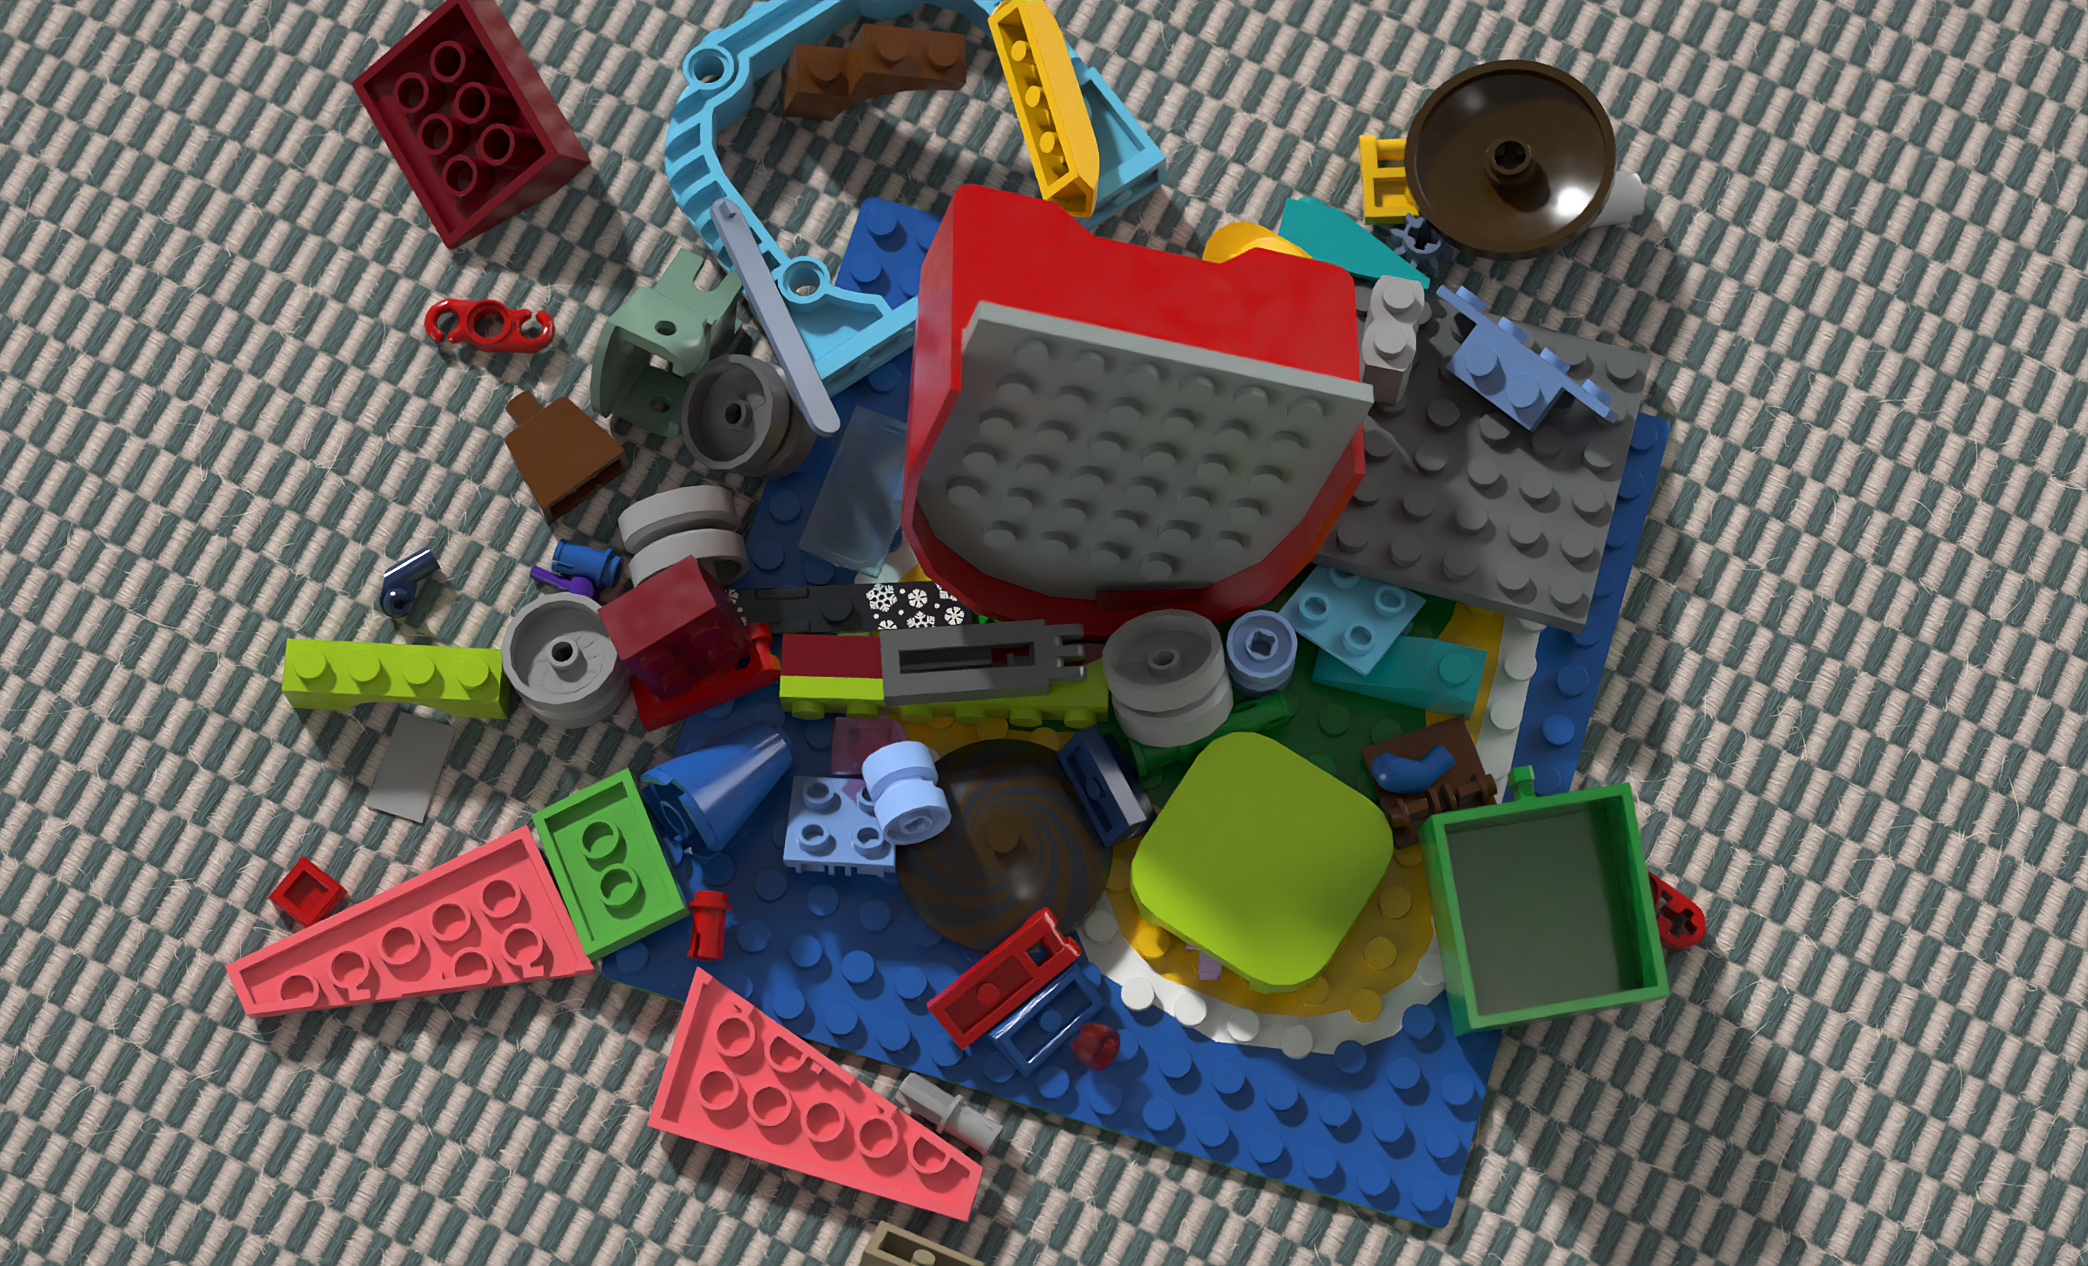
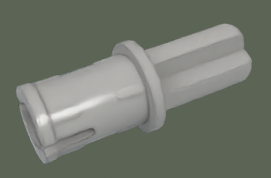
[896,1073,1004,1157]

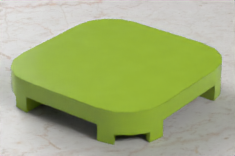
[1130,732,1393,996]

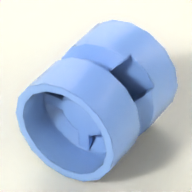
[1225,610,1298,699]
[861,741,951,845]

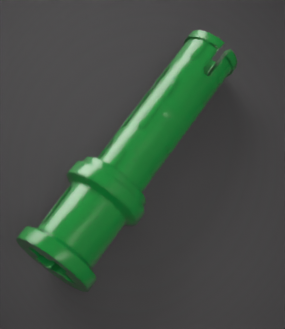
[1123,690,1291,779]

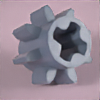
[1389,213,1454,278]

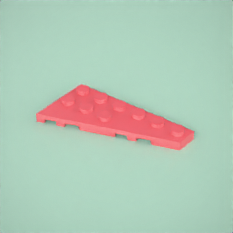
[225,825,597,1019]
[647,966,984,1223]

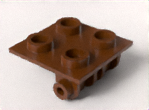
[1360,715,1498,850]

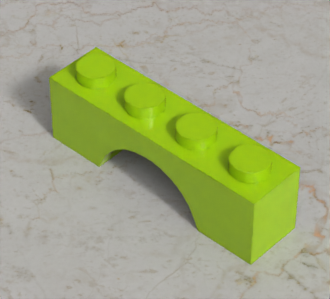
[281,638,511,719]

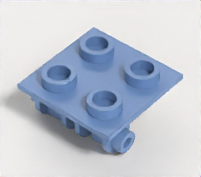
[783,776,896,878]

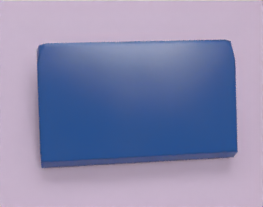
[984,962,1107,1077]

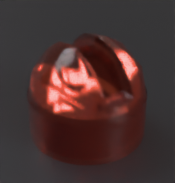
[1071,1022,1121,1071]

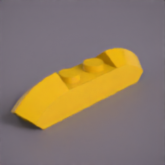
[987,0,1099,218]

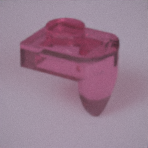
[832,717,911,776]

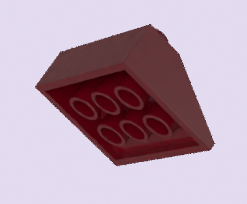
[351,0,592,250]

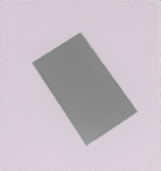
[366,711,457,823]

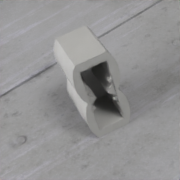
[1359,275,1425,405]

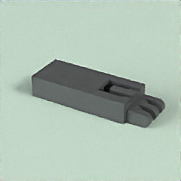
[880,619,1087,707]

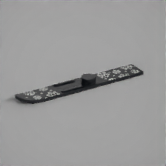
[725,581,972,637]

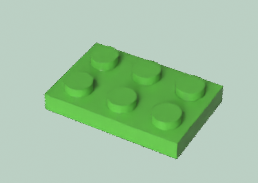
[531,768,691,962]

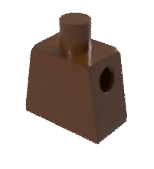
[504,390,630,526]

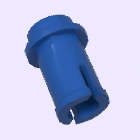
[551,538,624,590]

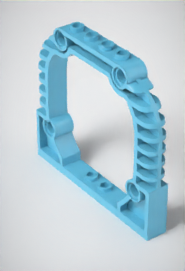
[665,0,1166,398]

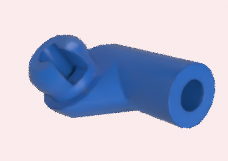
[1371,744,1456,796]

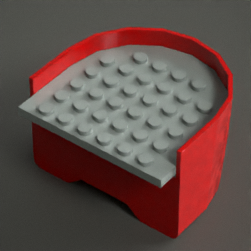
[901,184,1374,642]

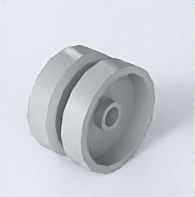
[618,485,750,588]
[501,592,633,729]
[1102,609,1234,748]

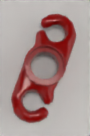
[424,299,556,354]

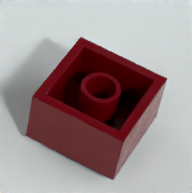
[597,554,755,702]

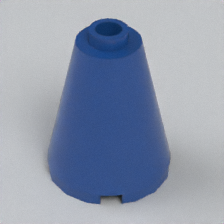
[640,721,794,864]

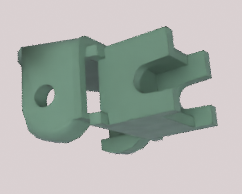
[590,248,744,438]

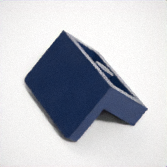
[1056,724,1158,848]

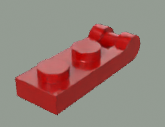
[630,622,781,732]
[926,907,1082,1051]

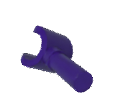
[530,565,600,603]

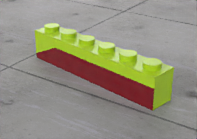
[779,634,1109,729]

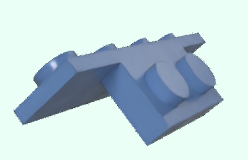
[1436,285,1620,432]

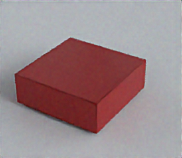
[268,856,348,928]

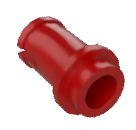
[688,890,732,961]

